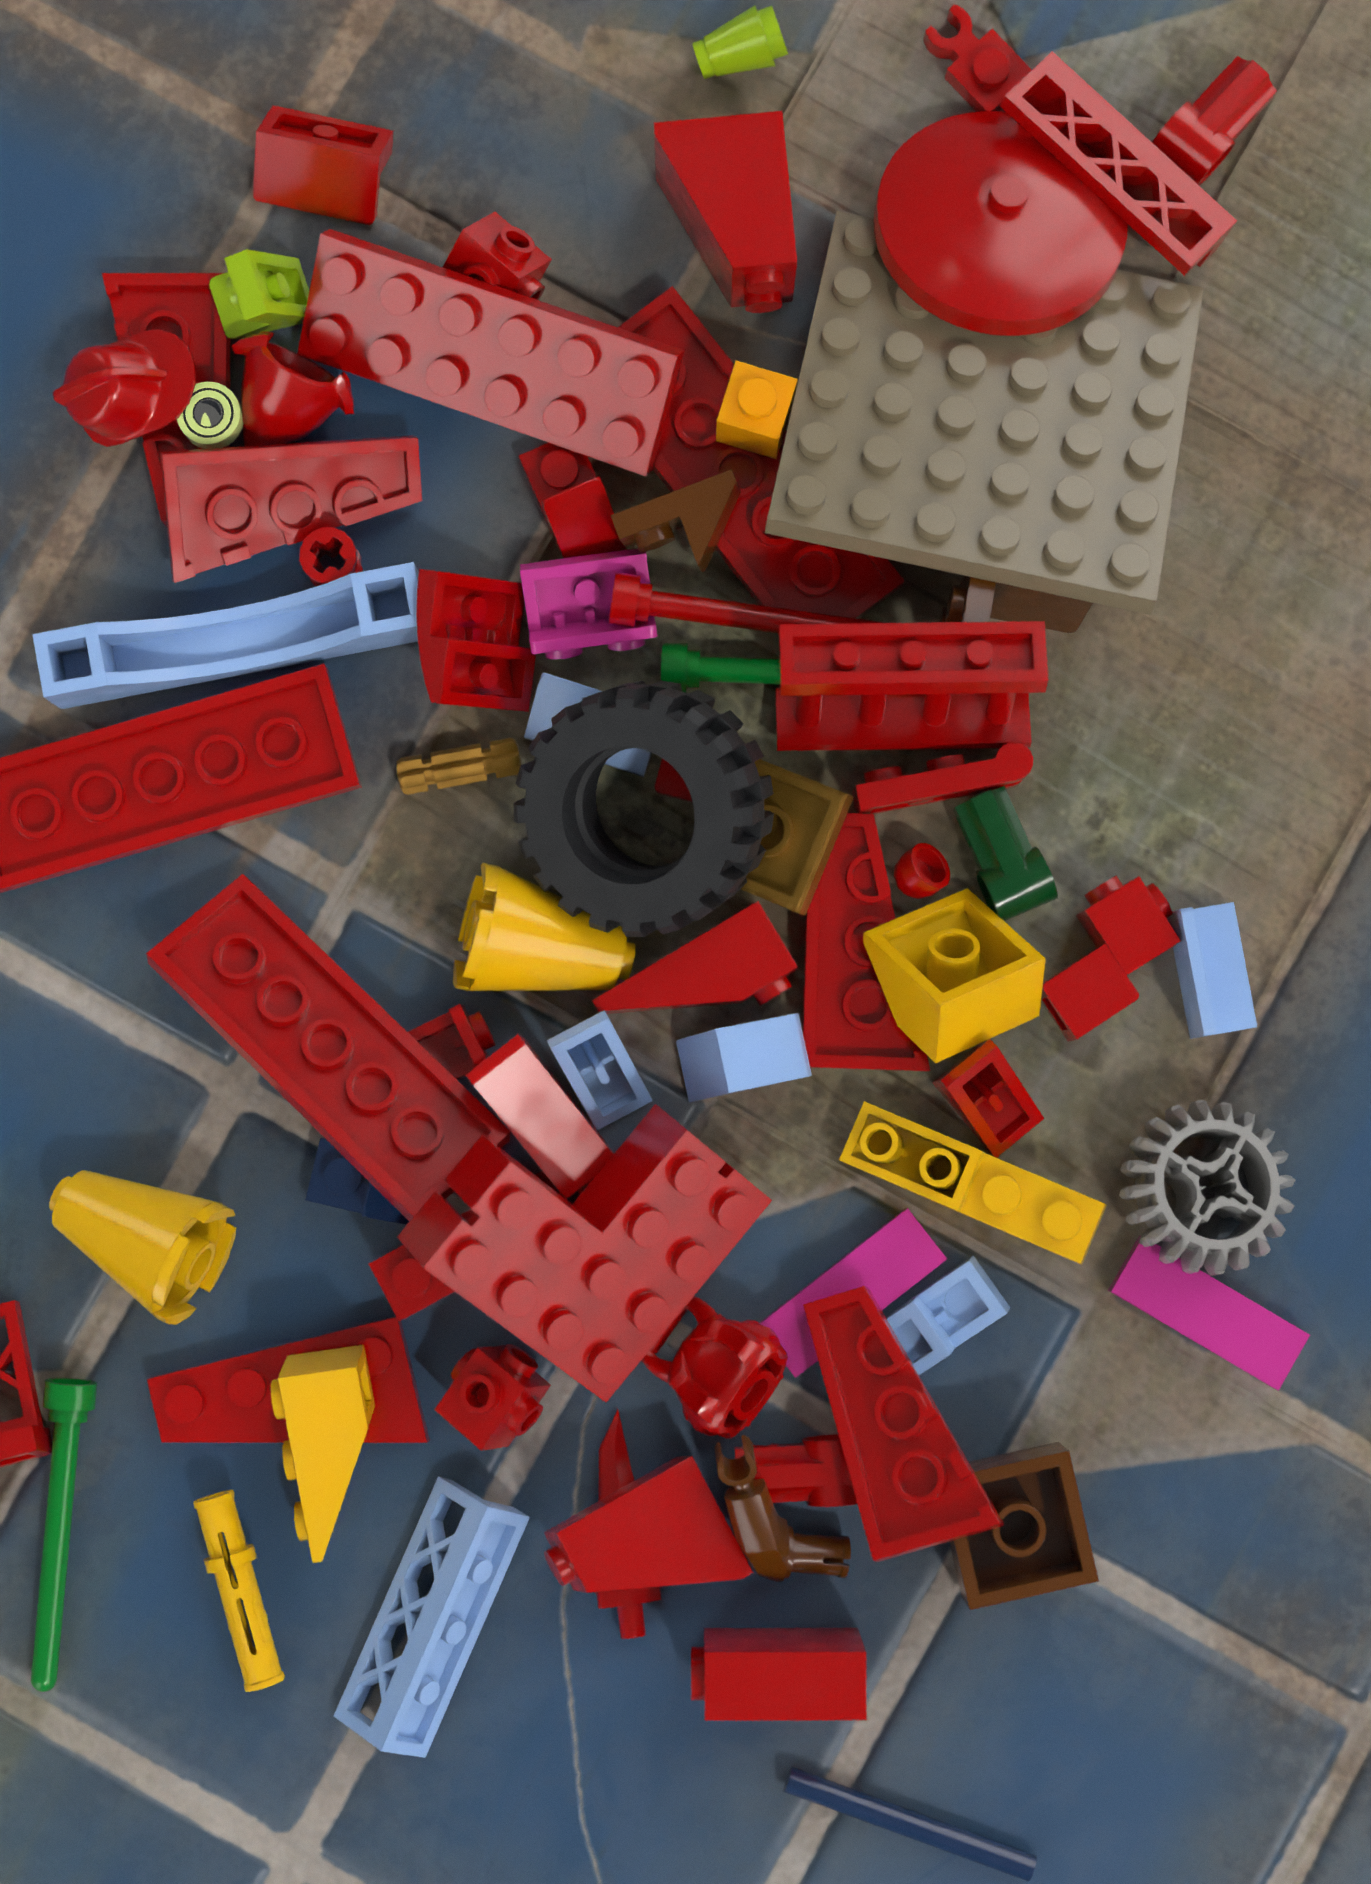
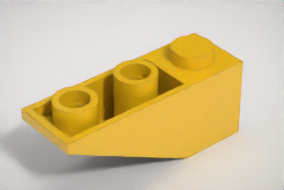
[271,1345,375,1563]

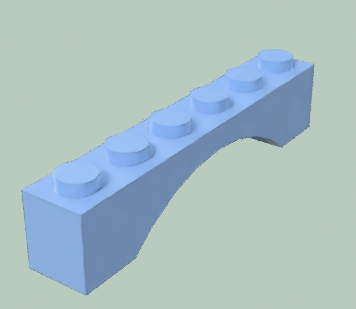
[32,562,419,709]

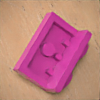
[520,548,658,660]

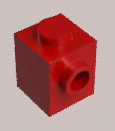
[1076,875,1181,975]

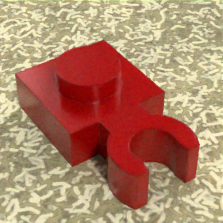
[923,4,1032,112]

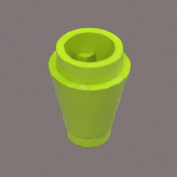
[692,5,789,79]

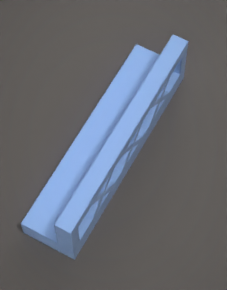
[334,1476,530,1758]

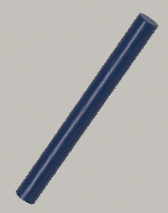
[783,1766,1037,1882]

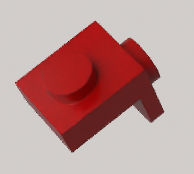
[408,1004,496,1080]

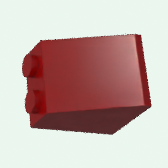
[654,111,797,313]

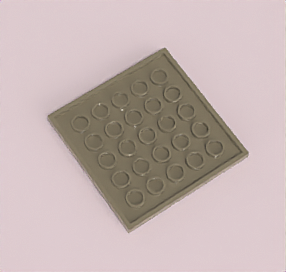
[765,211,1204,615]

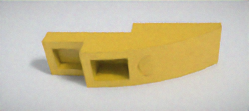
[839,1101,1107,1265]

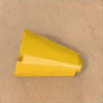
[453,862,635,991]
[49,1170,237,1325]

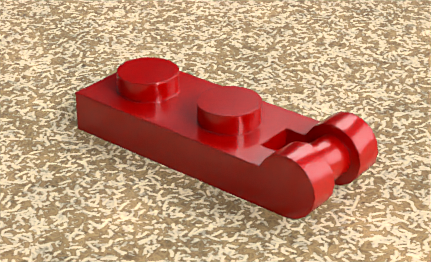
[852,742,1033,814]

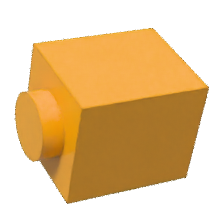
[716,360,798,459]

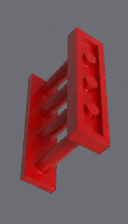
[775,621,1048,751]

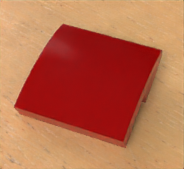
[417,569,536,712]

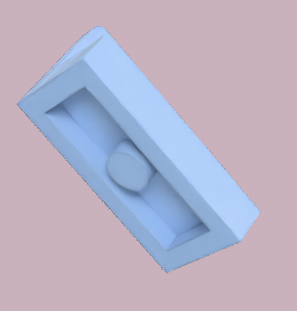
[1167,902,1257,1039]

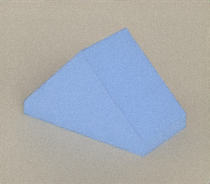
[547,1010,653,1130]
[676,1013,812,1102]

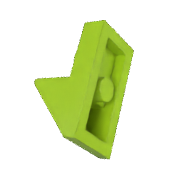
[209,249,309,339]

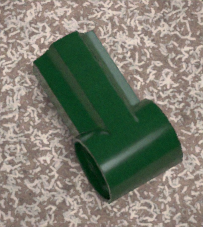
[953,786,1058,921]

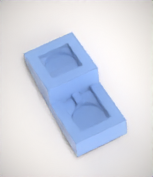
[886,1256,1010,1375]

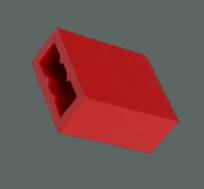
[691,1628,867,1721]

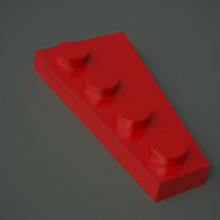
[102,273,231,526]
[160,435,422,583]
[802,813,931,1072]
[803,1286,1004,1562]
[147,1316,430,1443]

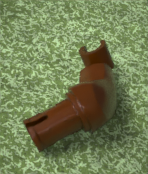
[715,1435,851,1583]

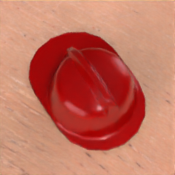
[52,329,196,447]

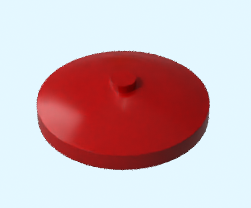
[873,111,1128,336]

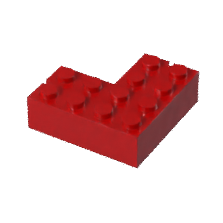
[397,1104,772,1402]

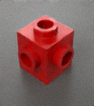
[443,212,552,300]
[434,1344,551,1451]

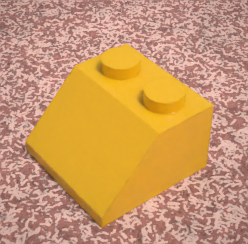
[863,888,1046,1063]

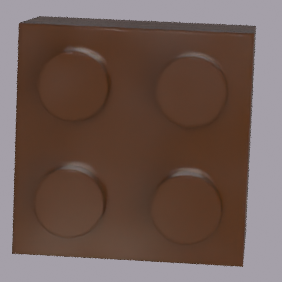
[949,1442,1099,1610]

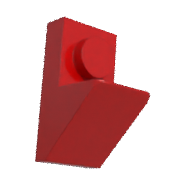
[519,443,627,558]

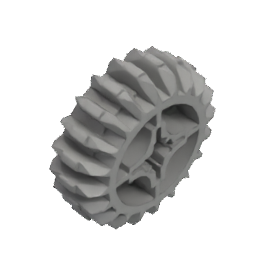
[1119,1100,1296,1276]

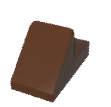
[611,469,741,573]

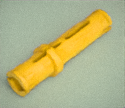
[193,1489,285,1692]

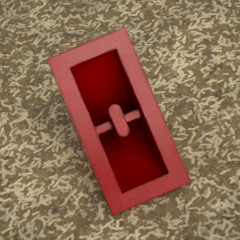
[932,1039,1045,1158]

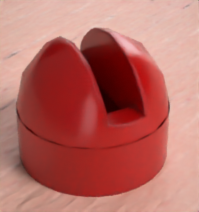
[894,843,950,899]

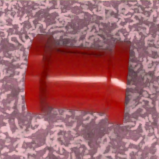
[299,527,364,587]

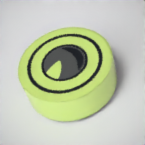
[177,382,243,449]

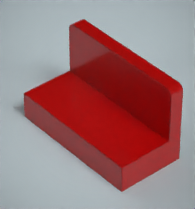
[253,105,394,225]

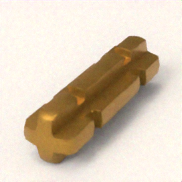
[396,738,522,795]

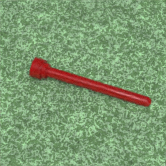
[609,572,886,634]

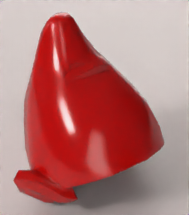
[231,331,354,446]

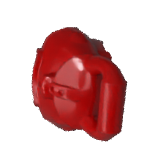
[641,1296,788,1439]

